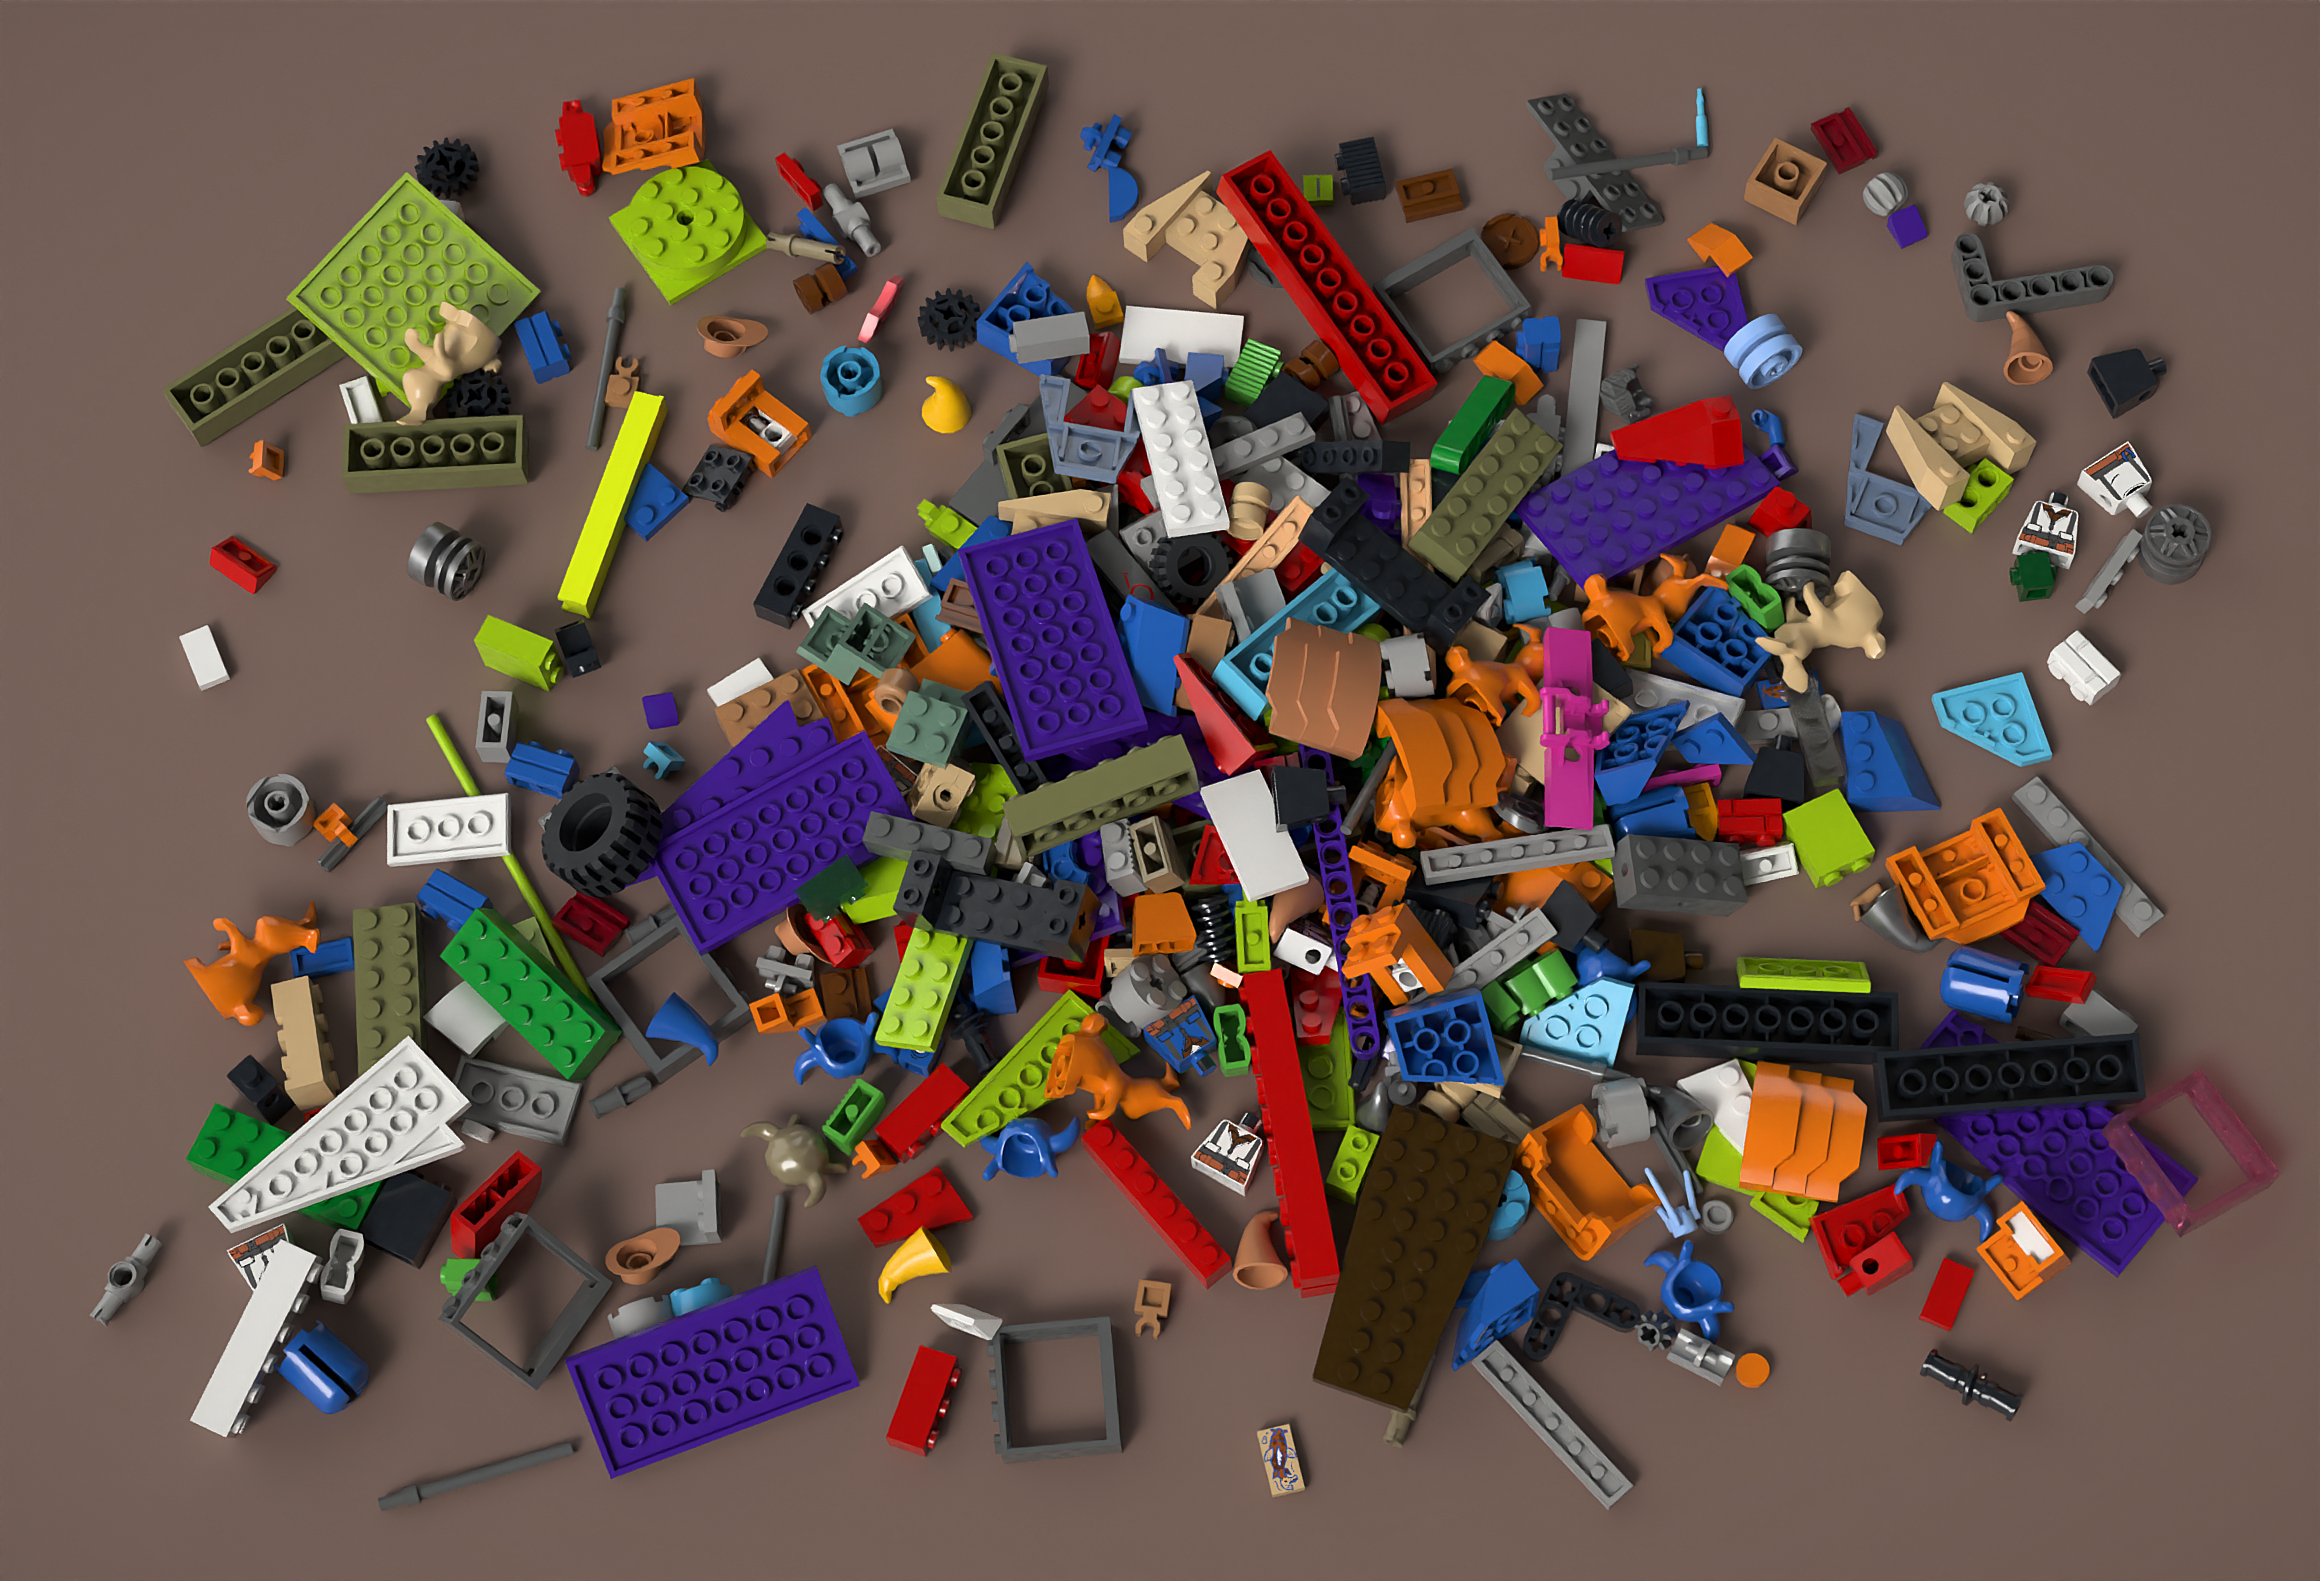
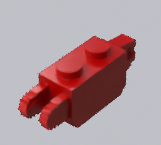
[555,99,604,197]

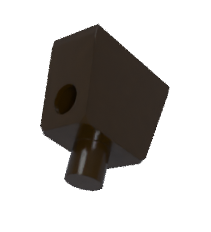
[1629,929,1703,996]

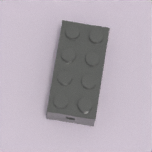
[1611,834,1747,917]

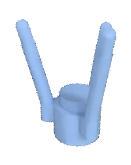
[1645,1167,1701,1239]

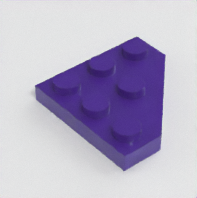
[1645,266,1748,352]

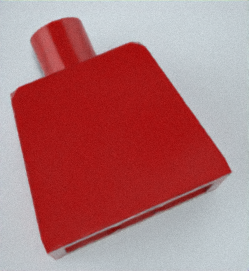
[1747,486,1812,538]
[1837,1231,1913,1298]

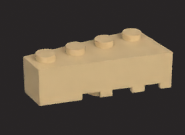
[271,975,340,1111]

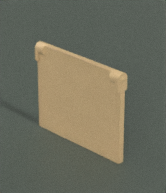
[1495,677,1632,786]

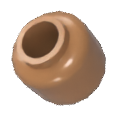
[874,668,919,714]

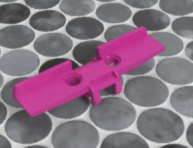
[1540,627,1610,830]

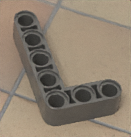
[1951,232,2114,322]

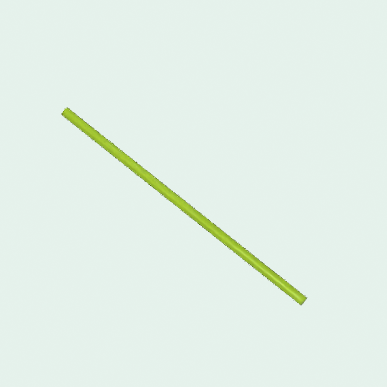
[426,715,618,1044]

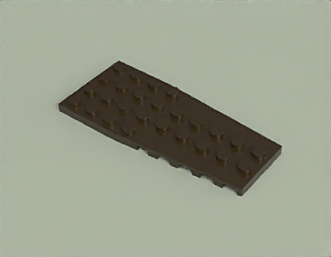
[1312,1103,1518,1414]

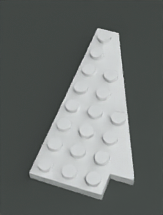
[209,1036,472,1233]

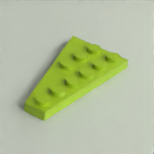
[941,989,1141,1148]

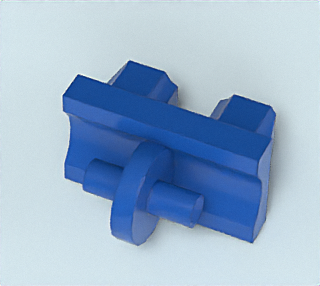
[1080,114,1132,172]
[1133,347,1179,387]

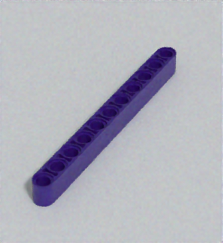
[1299,743,1380,1060]

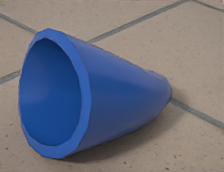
[646,991,719,1066]

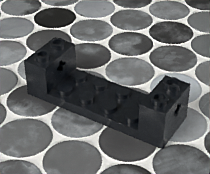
[1297,476,1492,656]
[893,850,1102,963]

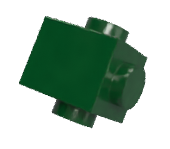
[2009,551,2057,602]

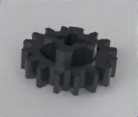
[415,138,480,199]
[917,288,982,351]
[445,370,511,418]

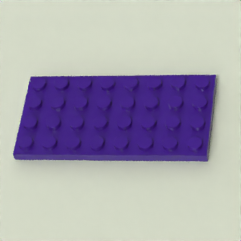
[1514,441,1781,592]
[957,518,1148,763]
[649,730,916,956]
[565,1265,860,1479]

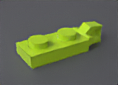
[917,499,977,552]
[1234,888,1271,973]

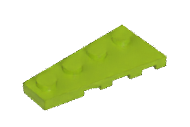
[1750,1191,1820,1243]

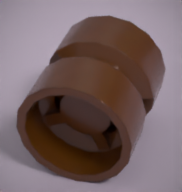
[793,262,848,315]
[1283,340,1339,392]

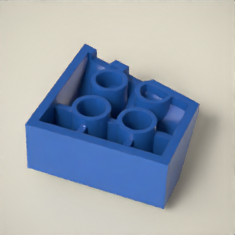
[977,262,1075,377]
[1661,577,1773,699]
[1116,594,1190,717]
[1594,700,1690,806]
[1838,711,1940,813]
[966,940,1017,1018]
[1383,986,1506,1086]
[1451,1259,1540,1371]

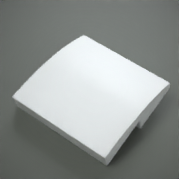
[423,981,510,1059]

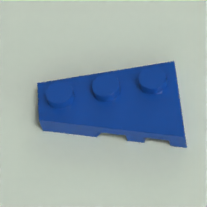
[929,515,1013,591]

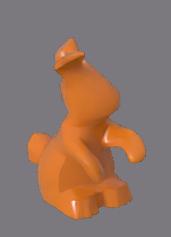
[1582,553,1729,663]
[1445,623,1544,728]
[1374,755,1506,848]
[183,901,321,1026]
[1044,1013,1191,1130]

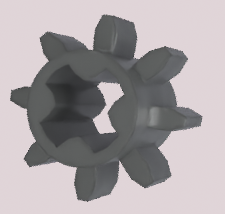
[1635,1309,1678,1352]

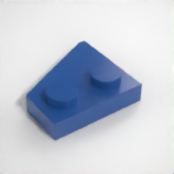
[624,462,690,542]

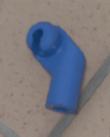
[1751,409,1786,447]

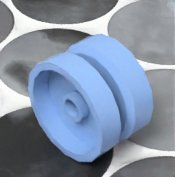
[1724,314,1803,389]

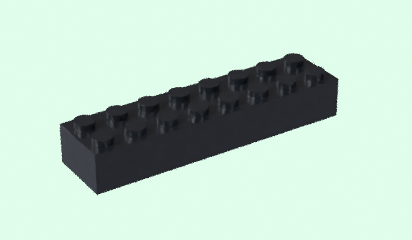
[1636,982,1899,1065]
[1872,1033,2146,1123]

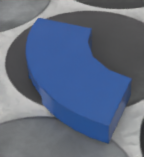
[1043,840,1095,889]

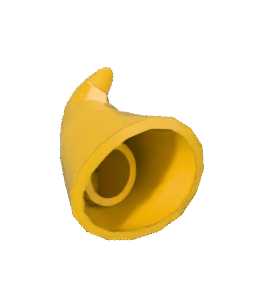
[922,376,972,433]
[878,1226,952,1304]

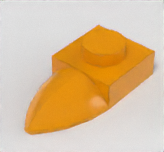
[1086,275,1124,329]
[1682,782,1718,842]

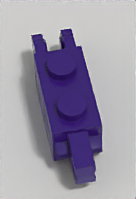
[1357,473,1402,535]

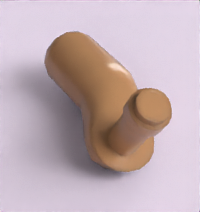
[1850,883,1883,922]

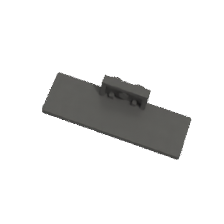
[1525,94,1664,232]
[949,375,1088,526]

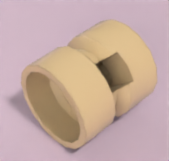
[1226,482,1273,540]
[1417,1081,1478,1124]

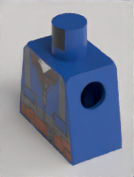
[1143,995,1217,1078]

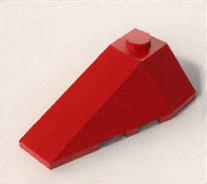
[1610,395,1744,469]
[1173,652,1278,776]

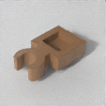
[605,357,641,408]
[1134,1279,1172,1340]

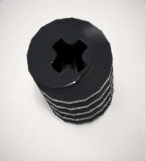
[1557,199,1622,248]
[1190,893,1237,962]

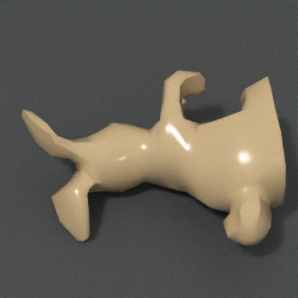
[397,301,502,426]
[1755,571,1886,693]

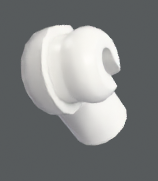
[1816,694,1841,742]

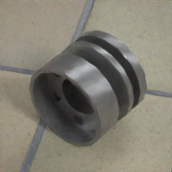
[2137,504,2212,585]
[407,522,487,601]
[1765,528,1831,604]

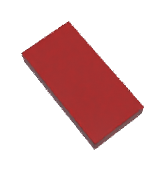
[2025,965,2097,1004]
[1919,1258,1975,1332]

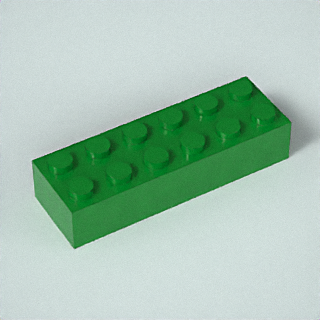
[440,908,623,1080]
[186,1103,389,1233]

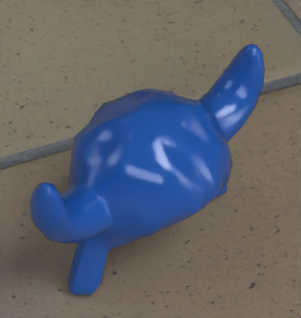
[1561,946,1651,1026]
[794,1012,900,1085]
[980,1116,1081,1181]
[1894,1140,2004,1243]
[1644,1240,1735,1344]

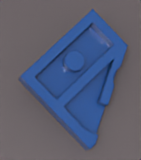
[1670,712,1758,765]

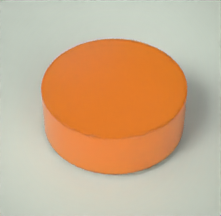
[1735,1353,1770,1388]

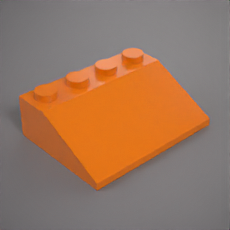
[1491,820,1614,955]

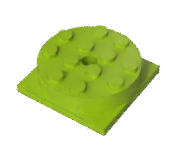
[609,159,767,306]

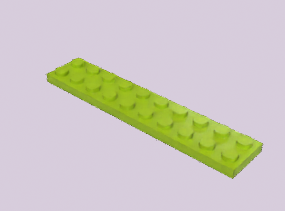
[874,762,1019,1053]

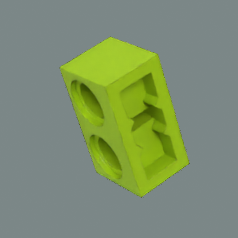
[1943,458,2014,534]
[1325,1125,1380,1205]

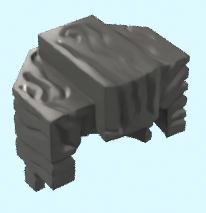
[1599,364,1654,425]

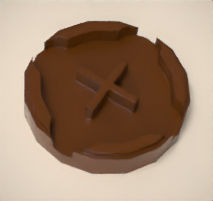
[1480,213,1539,270]

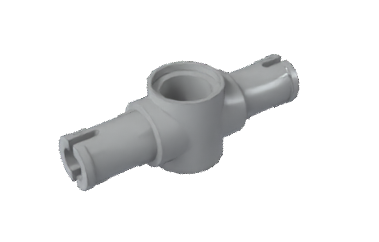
[822,183,881,257]
[89,1233,163,1326]

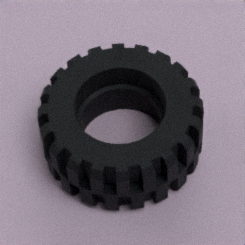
[541,773,663,897]

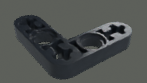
[1522,1272,1640,1362]

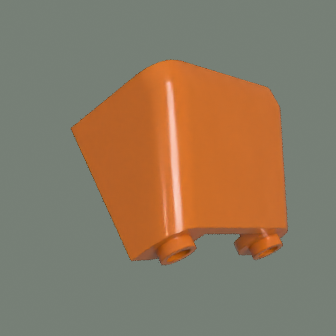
[865,627,1003,763]
[1511,1103,1662,1261]

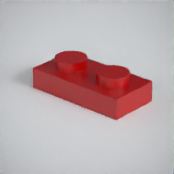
[775,152,823,212]

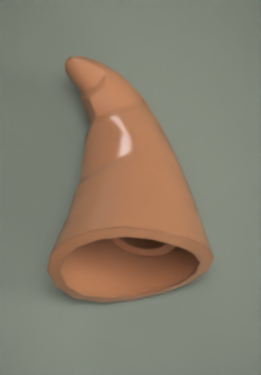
[2003,311,2053,386]
[1268,873,1324,944]
[1233,1211,1288,1290]

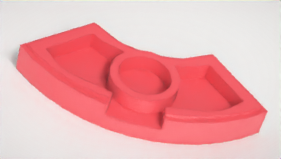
[858,275,905,344]

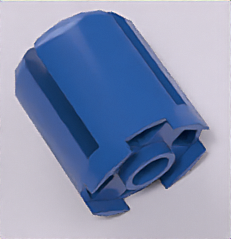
[1608,783,1696,844]
[1940,946,2030,1025]
[274,1320,370,1414]

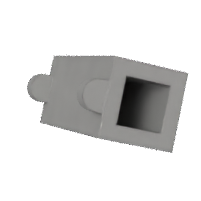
[1008,312,1090,364]

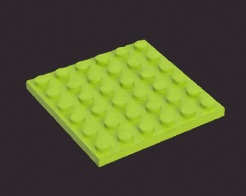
[286,172,541,409]

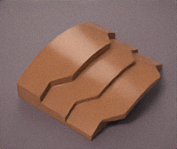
[1265,617,1382,761]

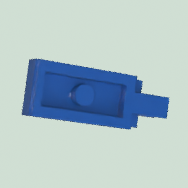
[797,208,858,281]

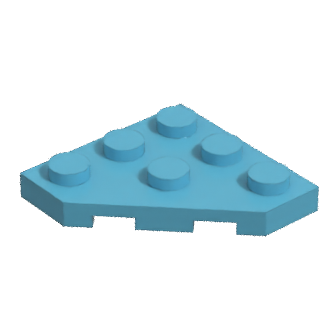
[1931,672,2052,767]
[1519,976,1635,1069]

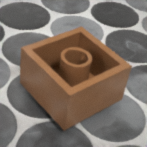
[1744,137,1827,225]

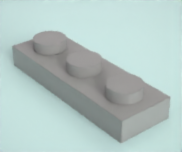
[2075,529,2143,614]

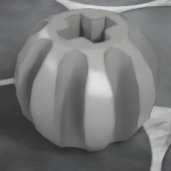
[1863,172,1908,216]
[1964,182,2009,226]

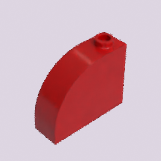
[451,1150,542,1258]

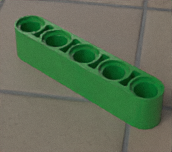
[1430,375,1516,475]

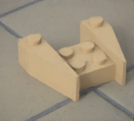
[1123,171,1252,310]
[1886,382,2037,511]
[998,489,1111,535]

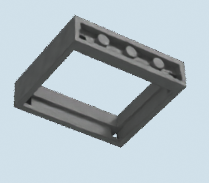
[1372,228,1531,376]
[585,915,754,1085]
[438,1212,613,1391]
[987,1316,1122,1464]

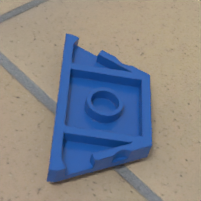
[2029,842,2124,953]

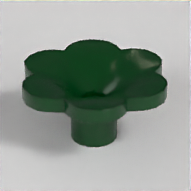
[1347,735,1381,770]

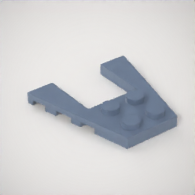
[1039,374,1142,484]
[1844,414,1933,546]

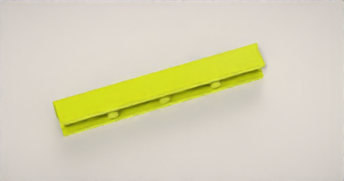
[557,391,668,618]

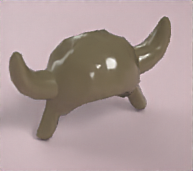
[740,1113,847,1208]

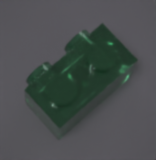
[793,854,868,924]

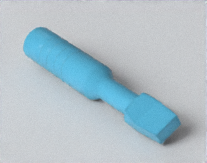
[1696,88,1709,149]

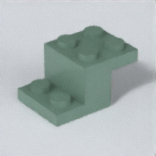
[796,602,917,685]
[886,678,975,770]

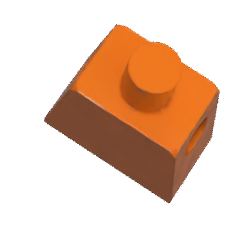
[1132,888,1196,957]

